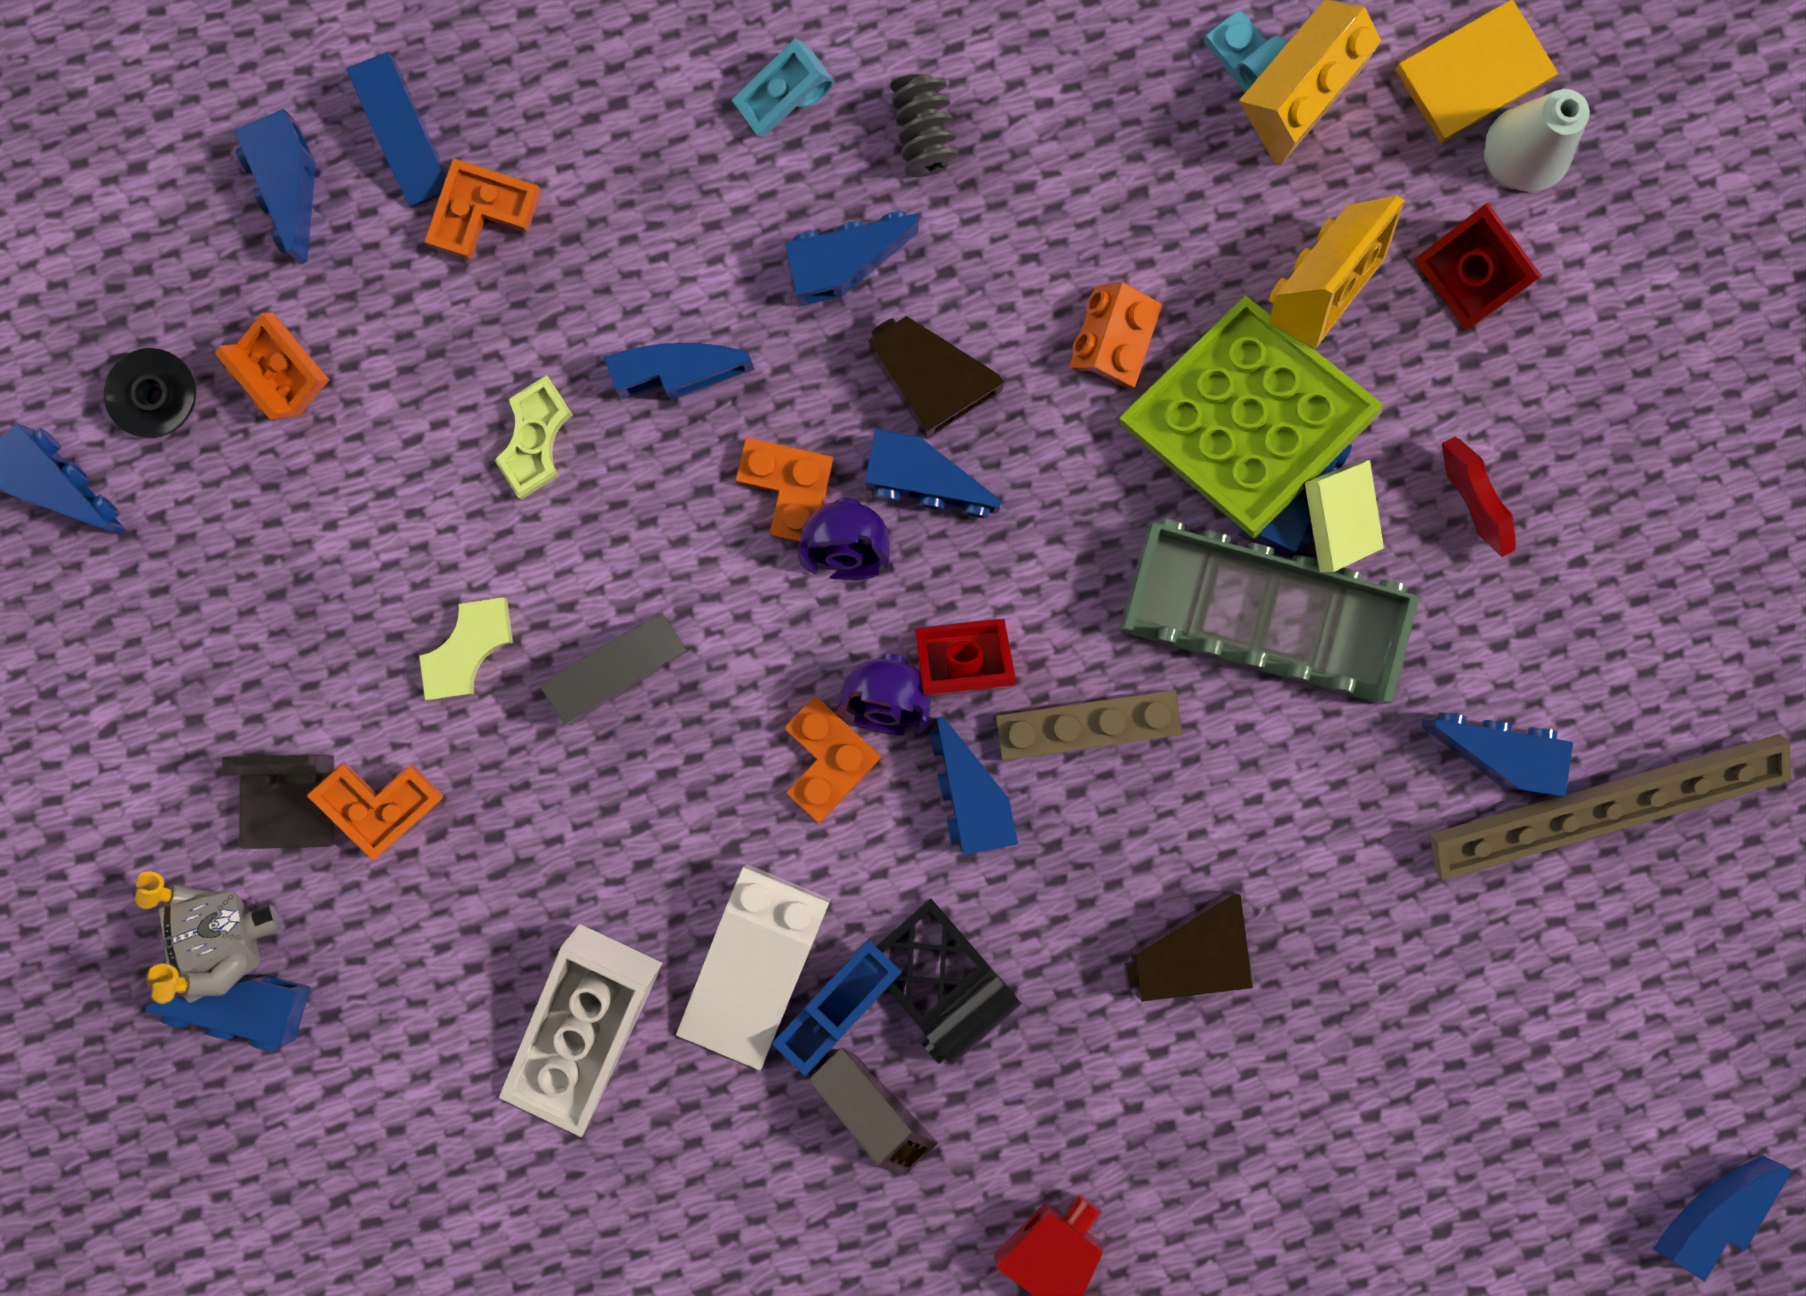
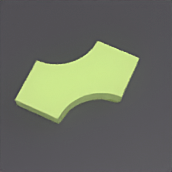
[494,375,573,500]
[419,597,513,701]

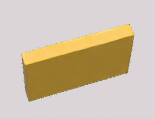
[1395,0,1559,144]

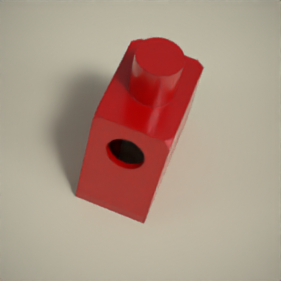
[994,1194,1103,1296]

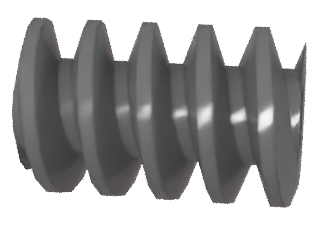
[890,74,959,177]

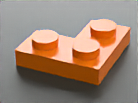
[424,158,542,261]
[736,437,834,543]
[784,695,882,824]
[307,761,443,861]

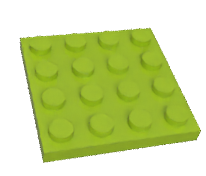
[1119,295,1384,539]

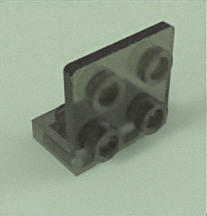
[222,755,334,849]

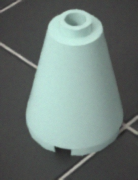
[1484,89,1590,193]

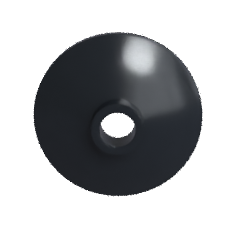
[104,348,196,438]

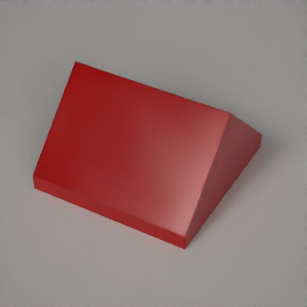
[1414,203,1542,331]
[915,618,1016,697]

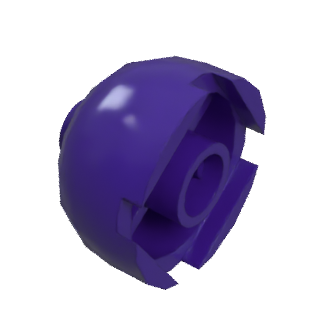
[798,498,890,581]
[837,654,931,736]

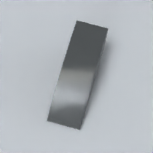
[540,613,687,725]

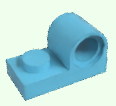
[1203,9,1287,93]
[732,39,834,137]

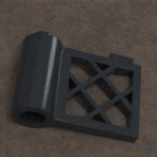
[876,898,1022,1065]

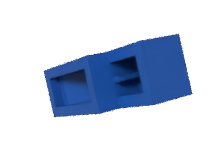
[346,51,446,208]
[604,343,755,401]
[771,940,902,1076]
[1653,1155,1793,1282]

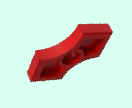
[1442,436,1516,557]

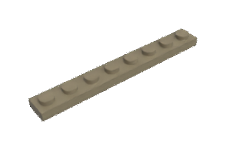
[1430,734,1791,881]

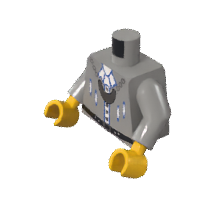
[134,871,281,1004]

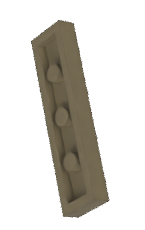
[995,690,1183,761]

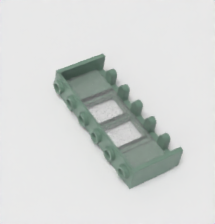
[1118,518,1420,705]

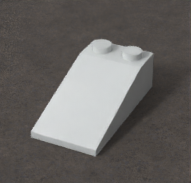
[676,864,831,1071]
[499,924,662,1137]

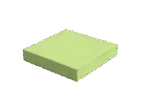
[1305,460,1384,572]

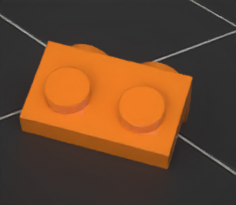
[1069,282,1162,388]
[215,312,329,420]

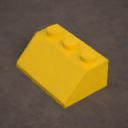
[1239,0,1381,165]
[1269,195,1405,349]

